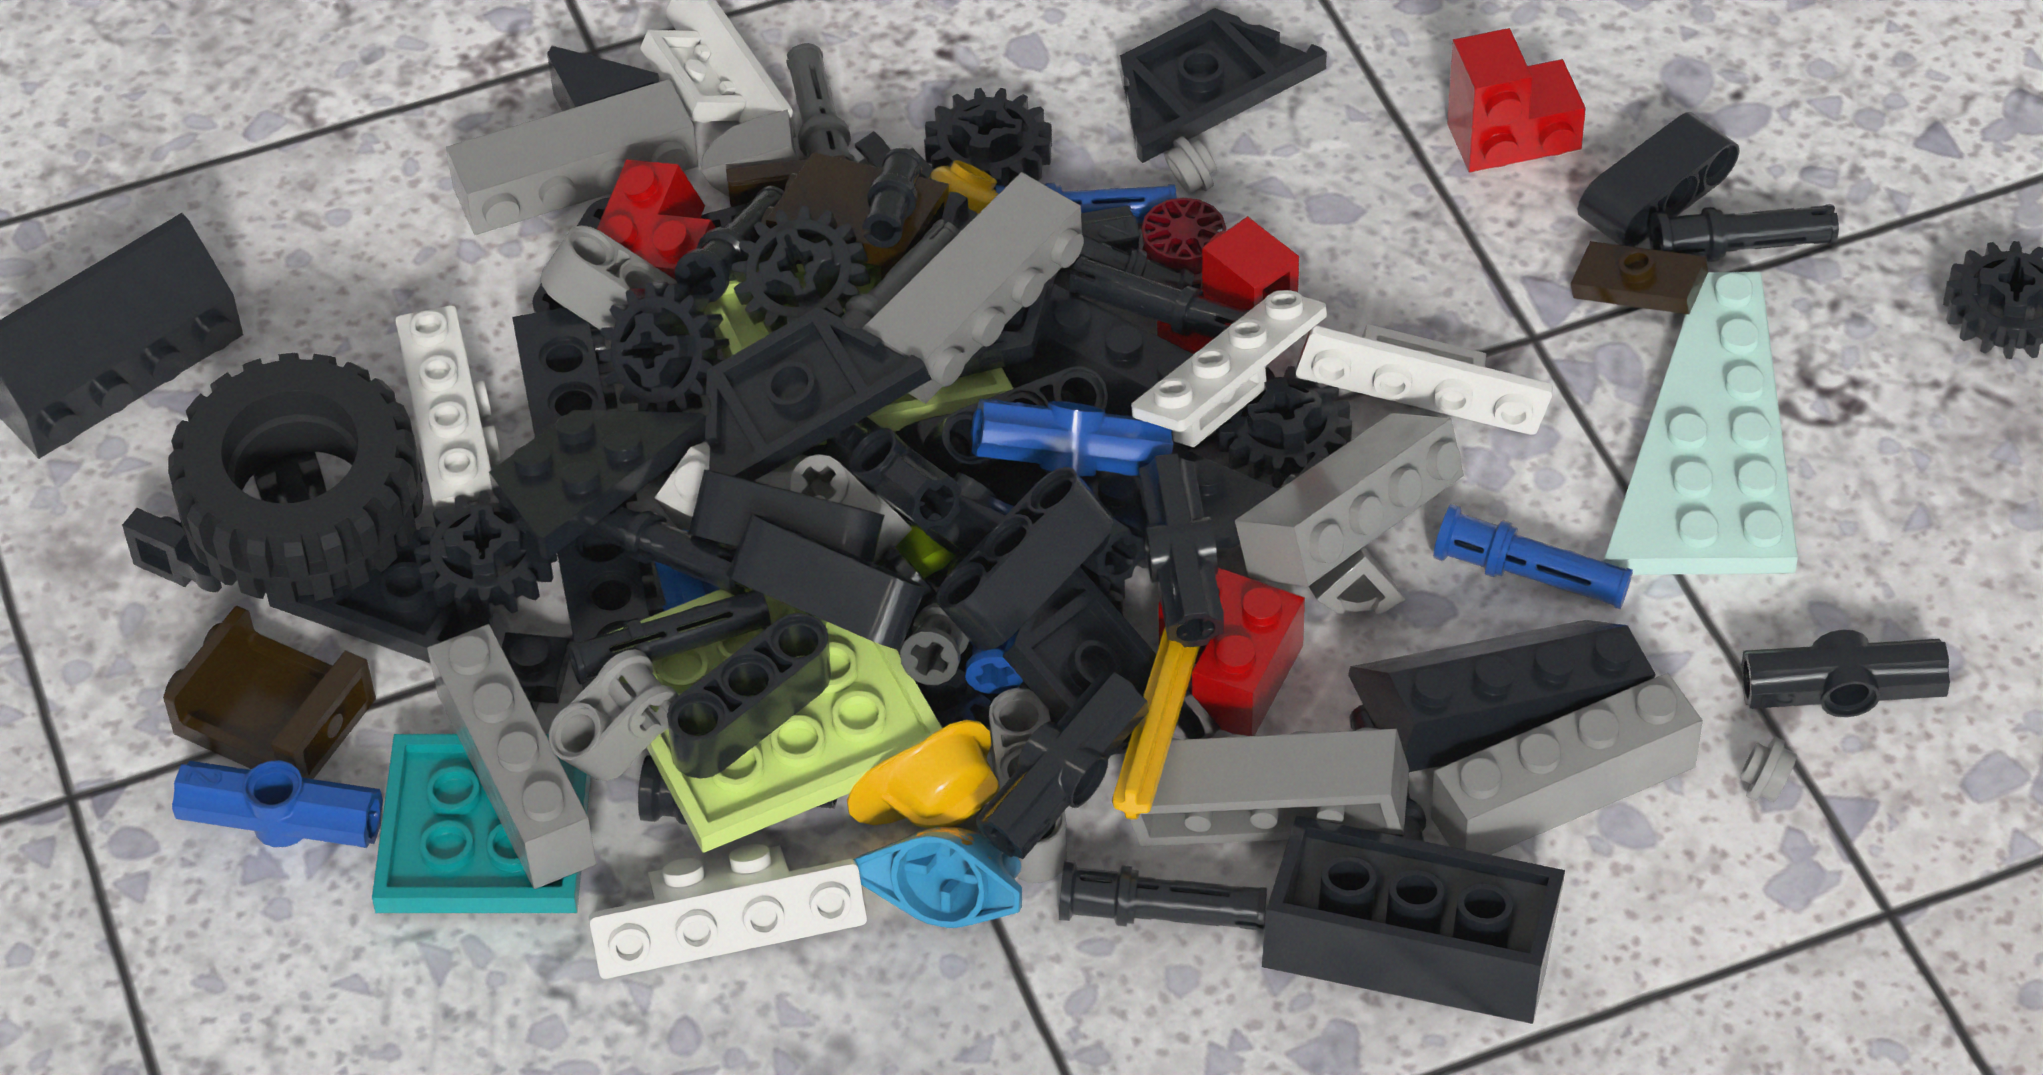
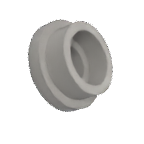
[1164,136,1217,194]
[1740,736,1797,802]

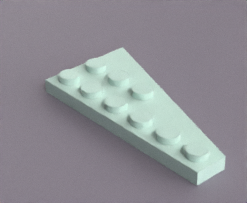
[1604,272,1798,575]

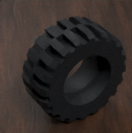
[168,353,424,603]

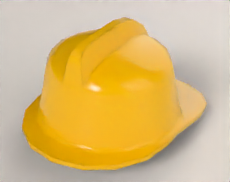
[847,720,1000,829]

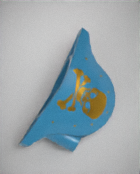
[853,827,1022,928]

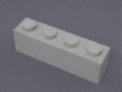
[446,79,698,235]
[862,172,1084,404]
[1235,413,1464,586]
[427,624,597,889]
[1431,673,1703,855]
[1129,728,1409,847]

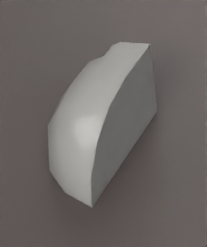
[700,109,799,197]
[1308,547,1406,614]

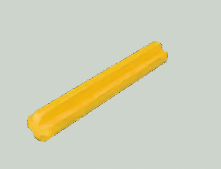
[1112,627,1200,820]

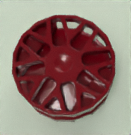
[1141,197,1226,289]

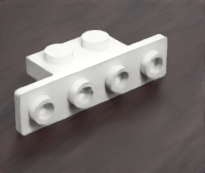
[640,0,793,124]
[1131,290,1327,447]
[395,306,501,508]
[1296,324,1553,435]
[589,844,867,979]

